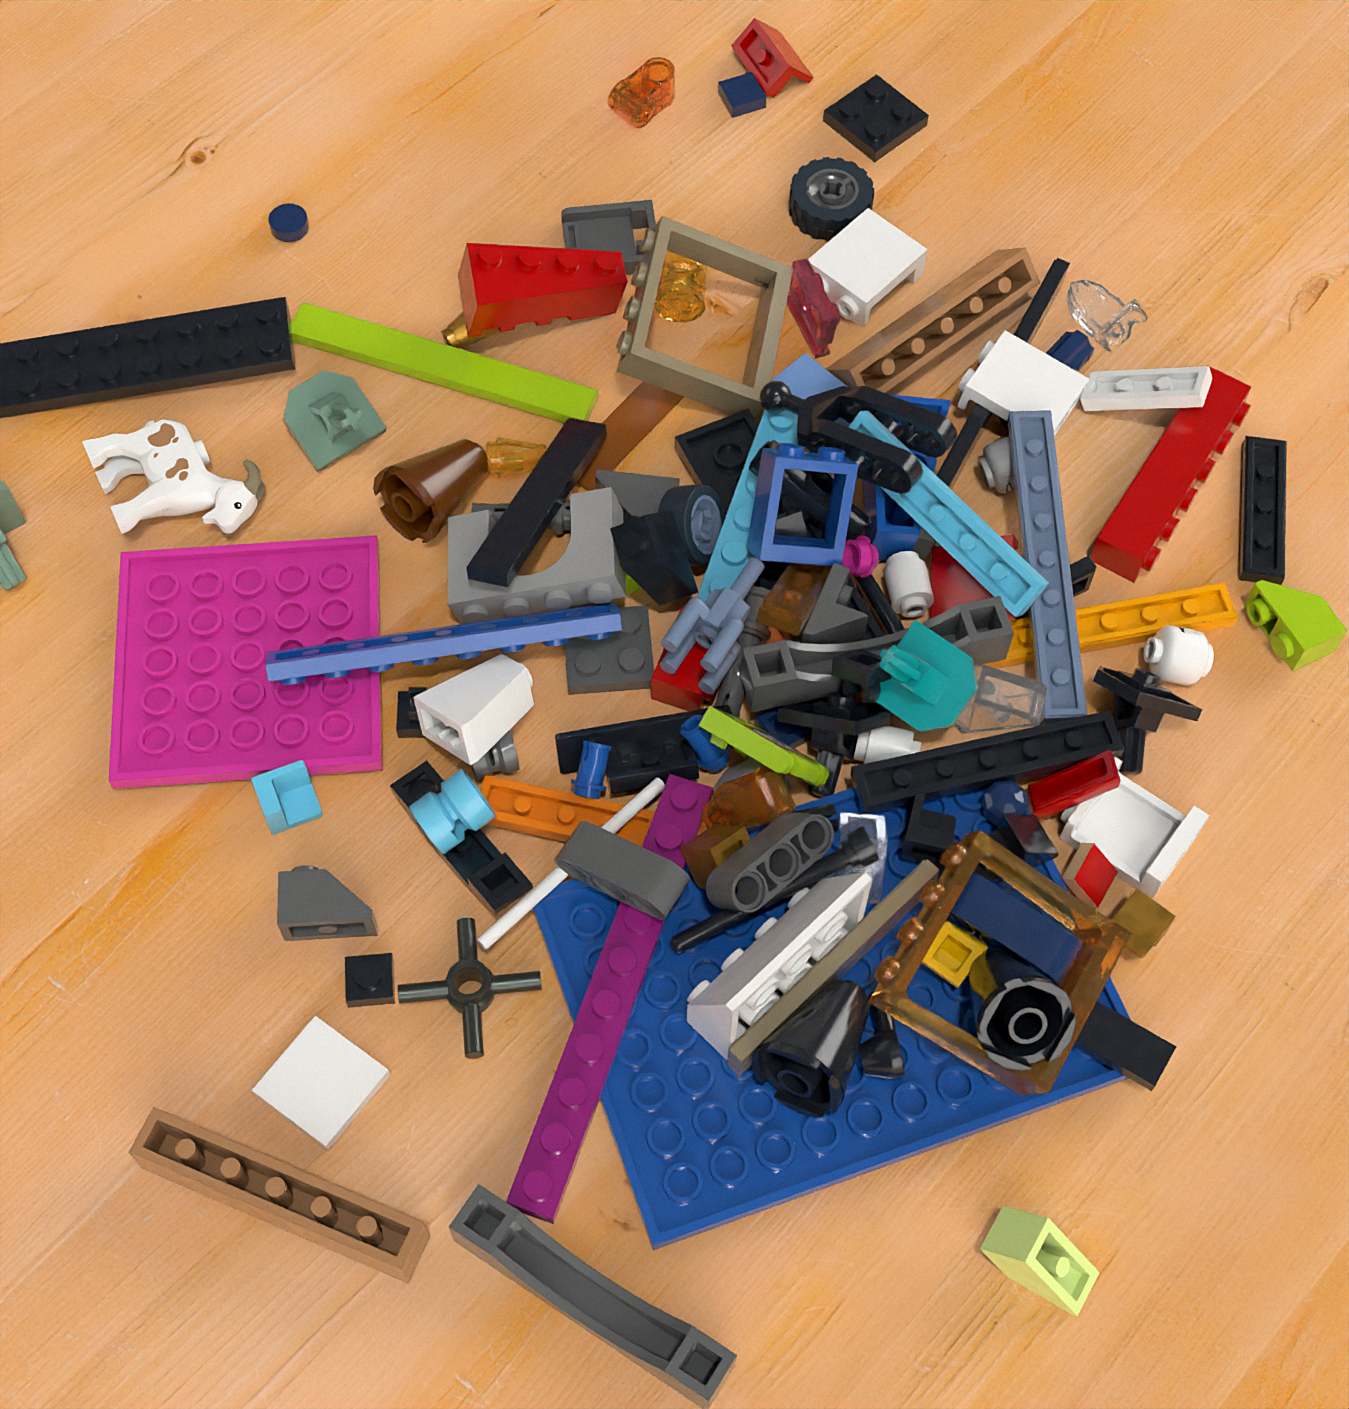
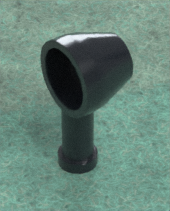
[859,989,906,1079]

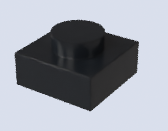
[345,953,395,1008]

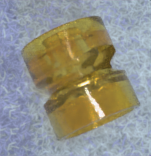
[655,250,707,323]

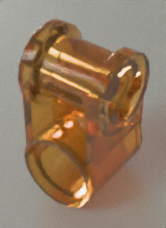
[608,57,676,128]
[702,766,796,829]

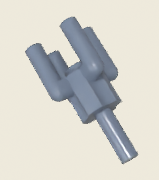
[660,557,765,694]

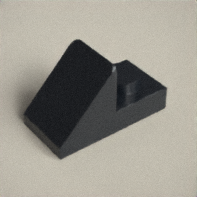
[955,814,1059,885]

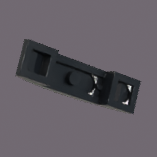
[390,761,533,915]

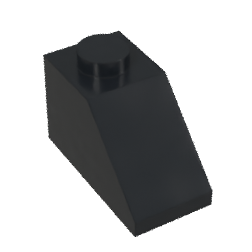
[610,510,699,606]

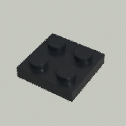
[823,74,929,163]

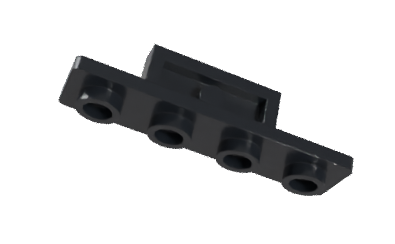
[555,705,732,794]

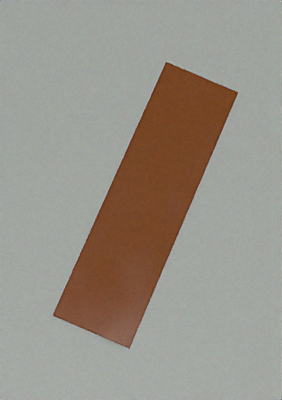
[577,381,684,491]

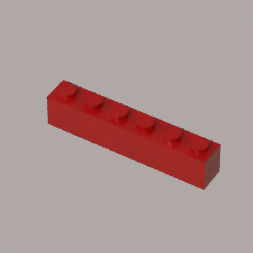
[1090,365,1252,583]

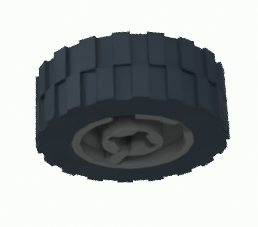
[788,157,874,242]

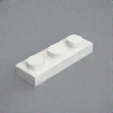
[1080,366,1213,411]

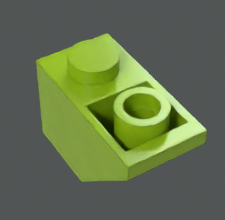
[1244,580,1348,672]

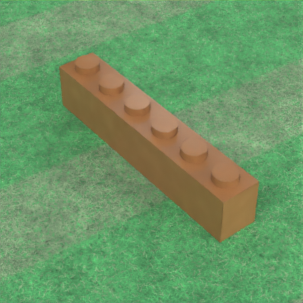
[826,248,1041,393]
[129,1107,430,1284]

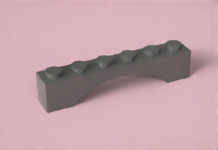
[740,596,1014,712]
[449,1184,737,1409]

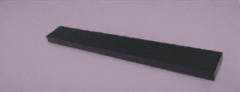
[936,258,1070,490]

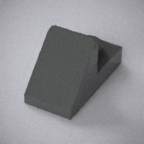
[802,563,868,645]

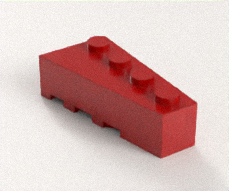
[458,243,628,338]

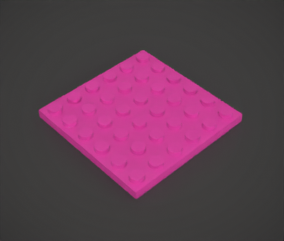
[109,535,383,789]

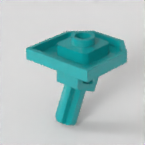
[875,620,978,732]

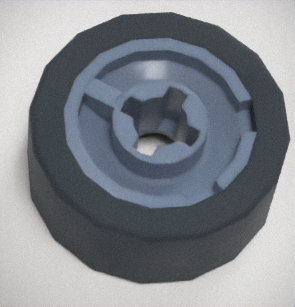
[658,484,725,566]

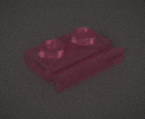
[786,258,840,358]

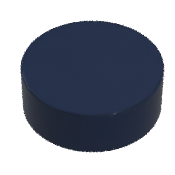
[268,203,309,242]

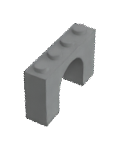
[447,487,627,624]

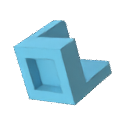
[251,760,323,835]

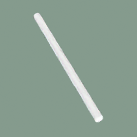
[477,777,665,950]

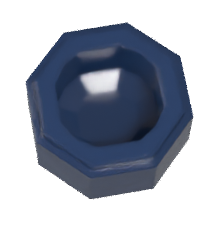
[982,780,1029,827]

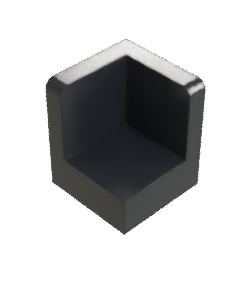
[901,792,956,869]

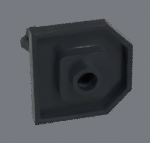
[1093,666,1203,774]
[778,692,890,797]

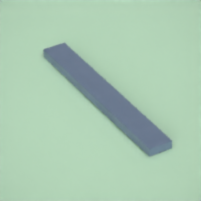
[1007,410,1088,724]

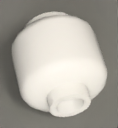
[1144,625,1214,685]

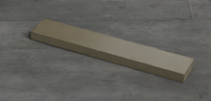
[727,859,940,1077]

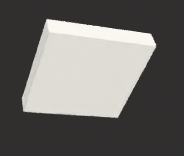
[252,1016,390,1151]

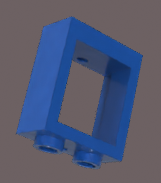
[747,443,858,566]

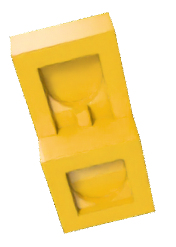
[918,921,988,988]

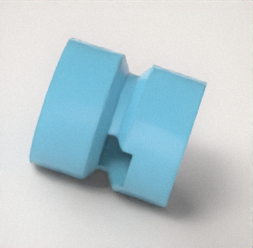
[409,768,497,854]

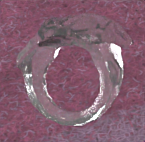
[1066,280,1148,352]

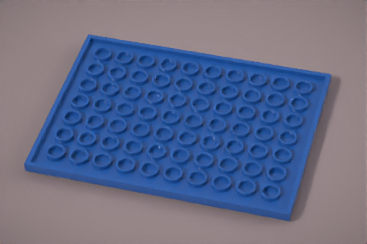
[532,781,1131,1250]

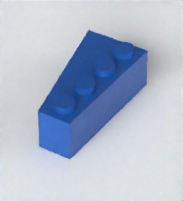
[862,394,951,560]

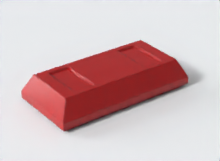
[1027,750,1121,818]

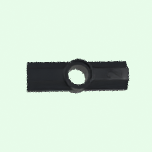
[749,439,869,542]

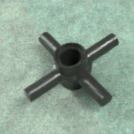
[398,918,542,1059]

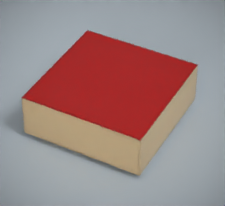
[1062,842,1118,908]

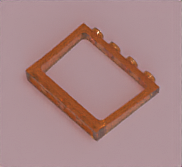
[868,830,1132,1095]

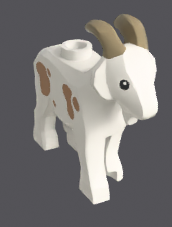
[82,419,265,534]

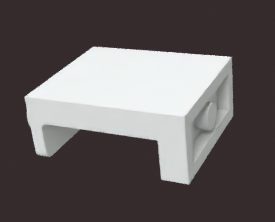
[804,208,928,327]
[957,330,1089,437]
[1060,757,1210,899]

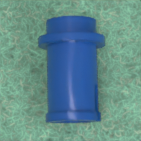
[680,715,730,772]
[570,740,612,799]

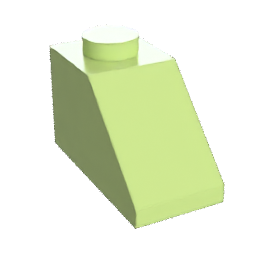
[980,1206,1100,1316]

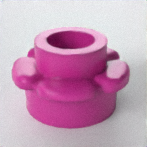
[841,536,879,578]

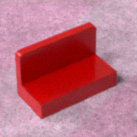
[731,18,814,98]

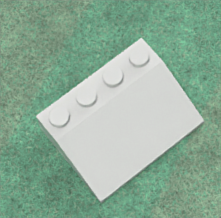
[687,872,872,1060]

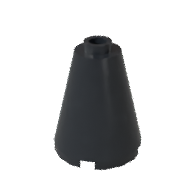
[968,951,1076,1071]
[751,980,871,1117]

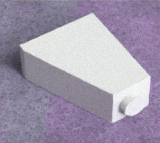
[413,654,534,765]

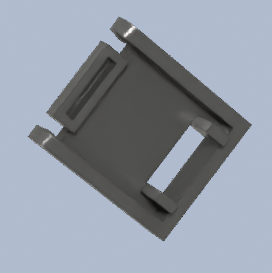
[561,200,656,275]

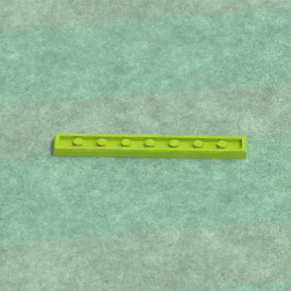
[291,302,598,423]

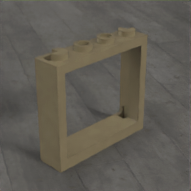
[616,216,793,417]

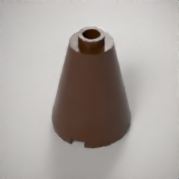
[373,439,488,543]

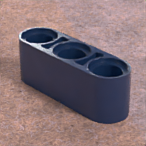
[939,870,1083,985]

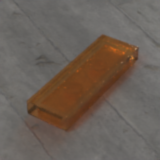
[756,563,832,636]

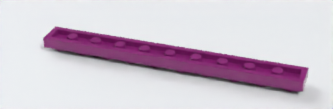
[506,774,713,1224]

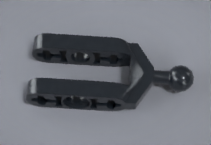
[759,380,957,494]

